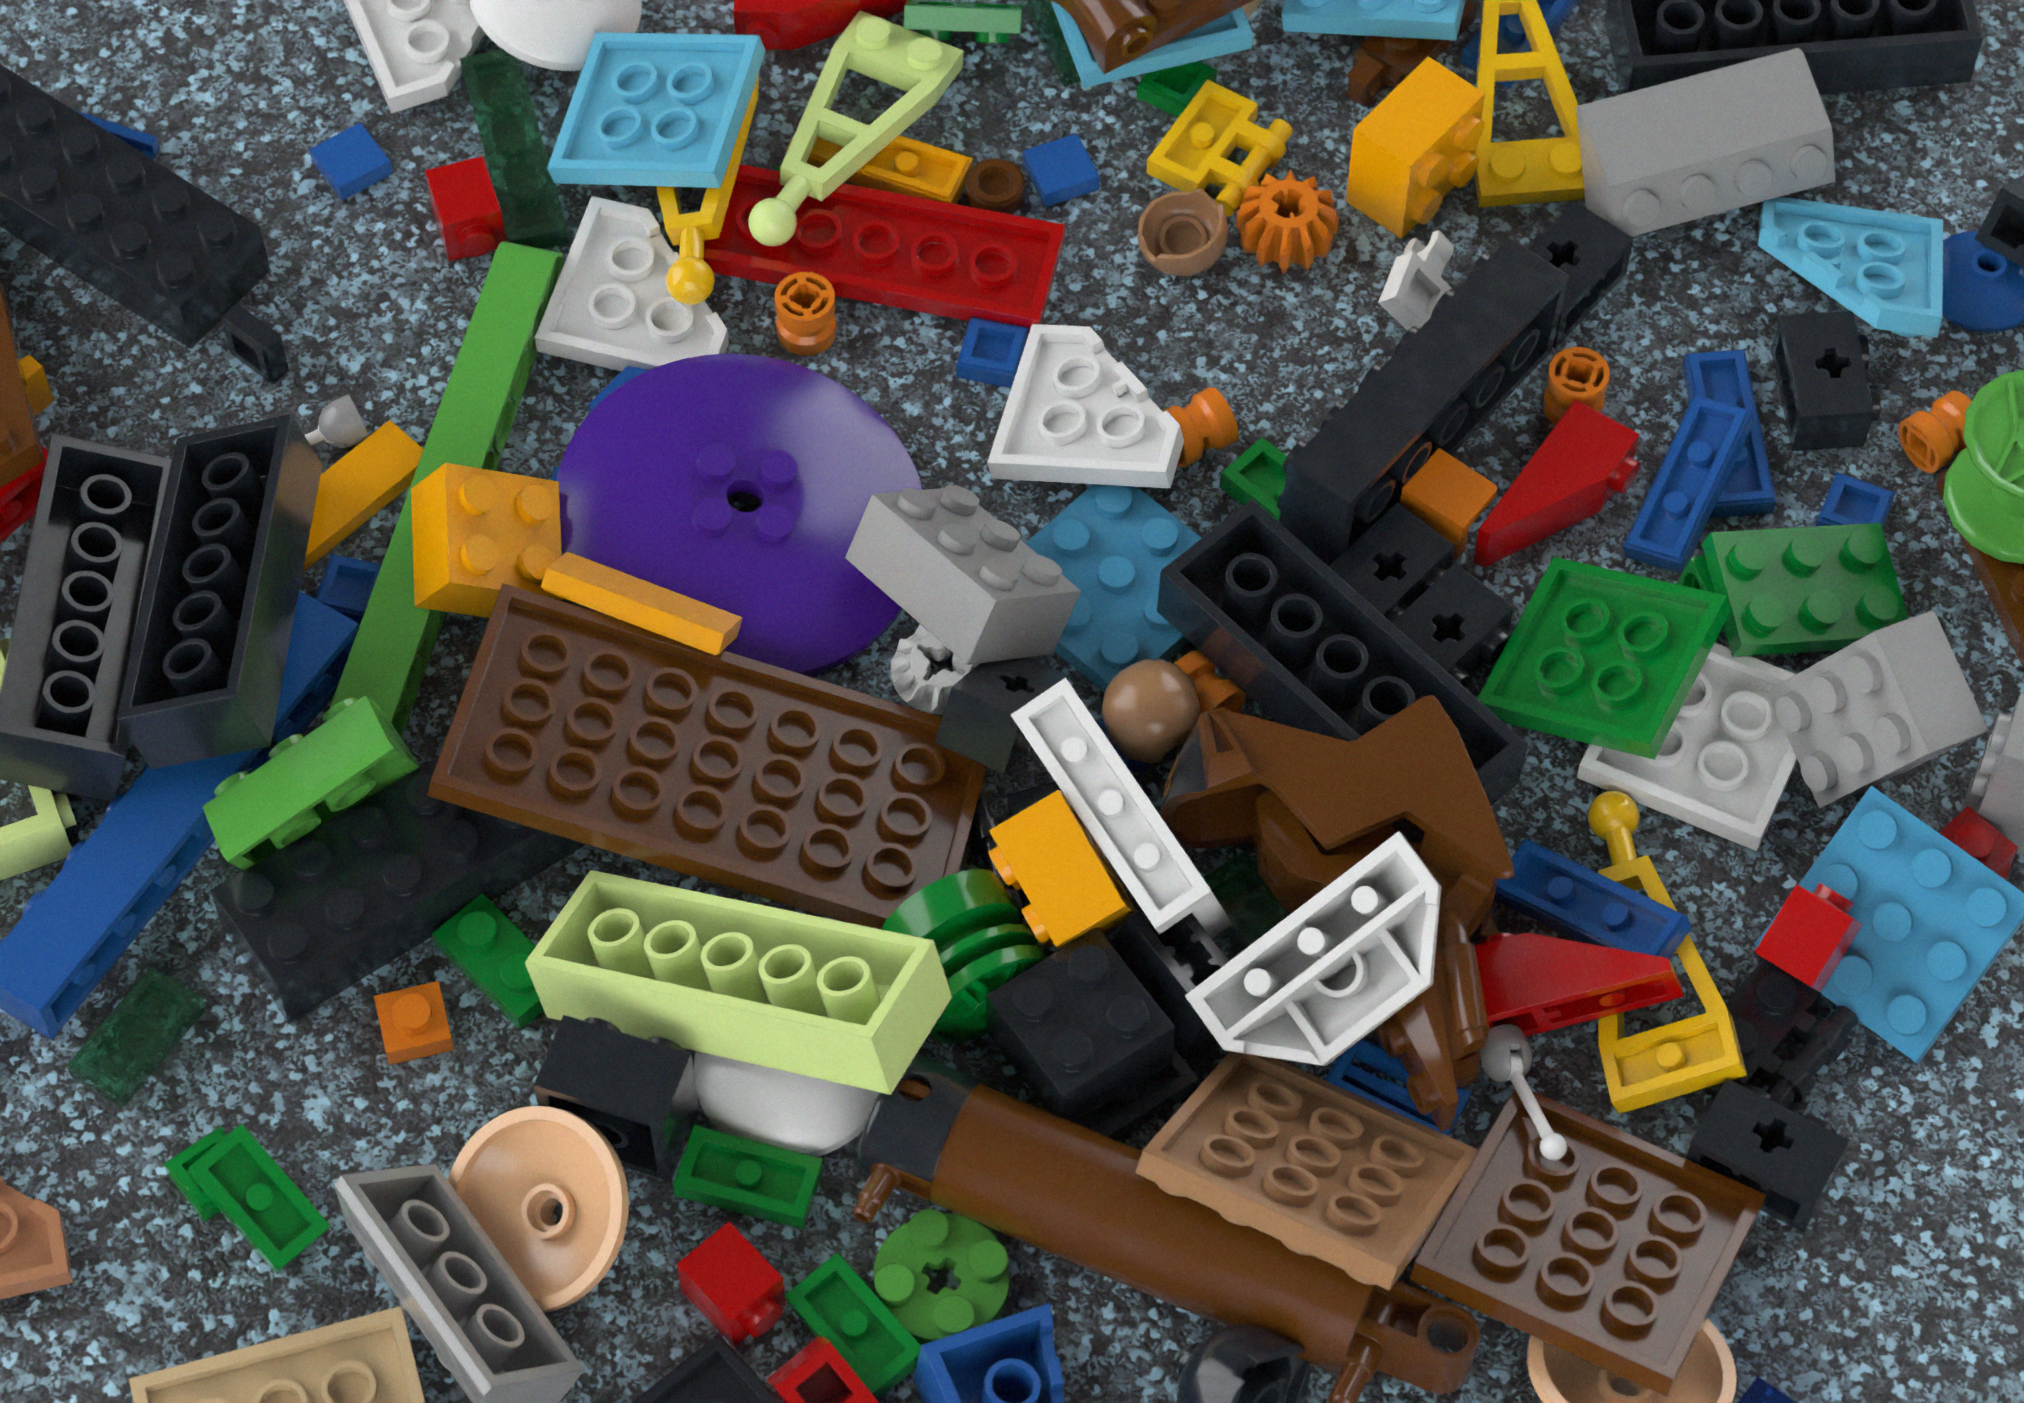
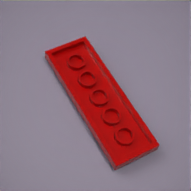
[703,164,1065,329]

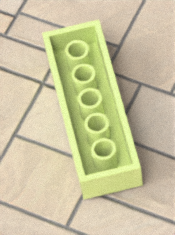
[525,870,952,1095]

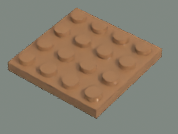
[1135,1051,1479,1290]

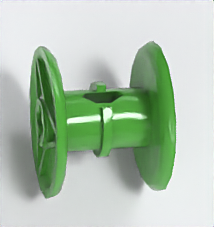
[1943,370,2024,564]

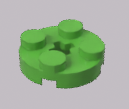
[874,1209,1010,1345]

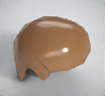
[1138,188,1228,277]
[1101,659,1201,763]

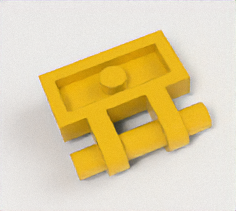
[1146,79,1293,217]

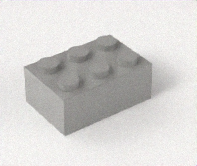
[845,485,1081,665]
[1767,610,1988,809]

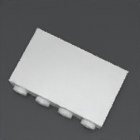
[1011,677,1233,938]

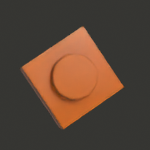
[374,981,454,1065]

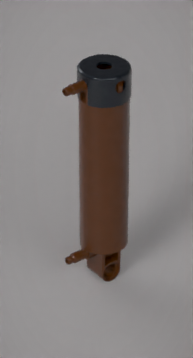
[853,1054,1480,1403]

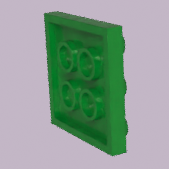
[1477,557,1731,760]

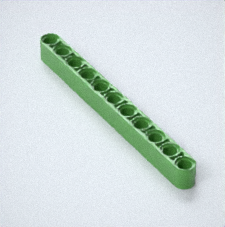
[324,241,564,738]

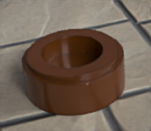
[966,159,1025,215]

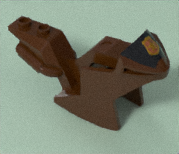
[1161,695,1515,1133]

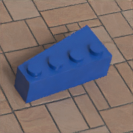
[913,1303,1064,1403]

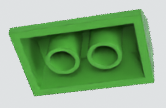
[202,695,420,871]

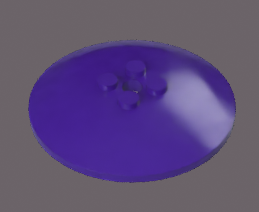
[557,354,923,677]

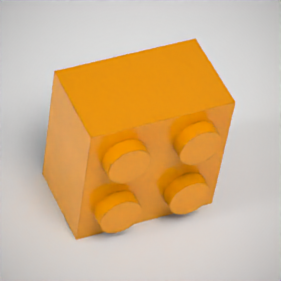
[1346,56,1485,239]
[411,463,564,618]
[988,790,1137,949]

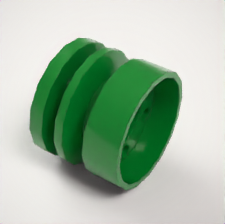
[881,869,1048,1044]

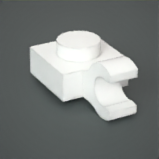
[1378,230,1454,331]

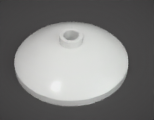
[469,0,641,71]
[694,1051,879,1157]

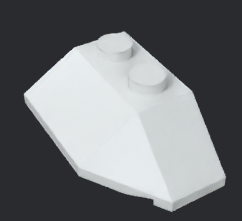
[1185,831,1441,1066]

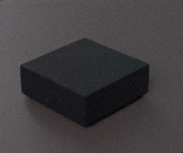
[222,304,289,383]

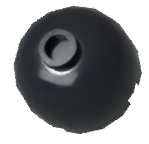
[1177,1324,1311,1403]

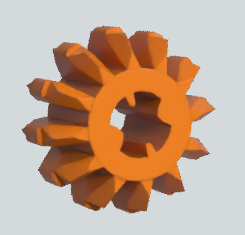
[1236,169,1339,274]

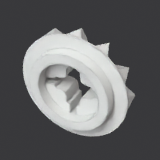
[891,624,980,715]

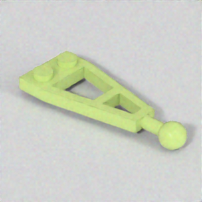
[748,10,964,246]

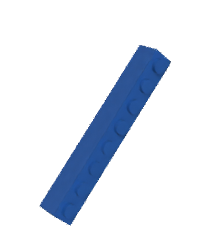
[0,590,359,1040]

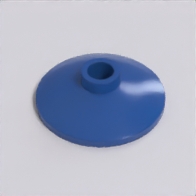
[1942,231,2024,332]

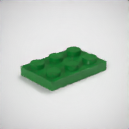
[1702,523,1908,657]

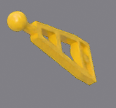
[1474,0,1585,208]
[656,73,759,305]
[1588,791,1747,1114]

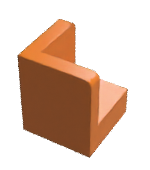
[1400,448,1497,560]

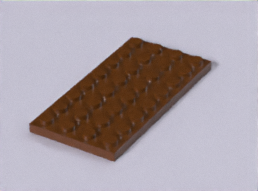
[427,583,987,929]

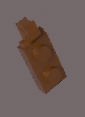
[1345,0,1477,107]

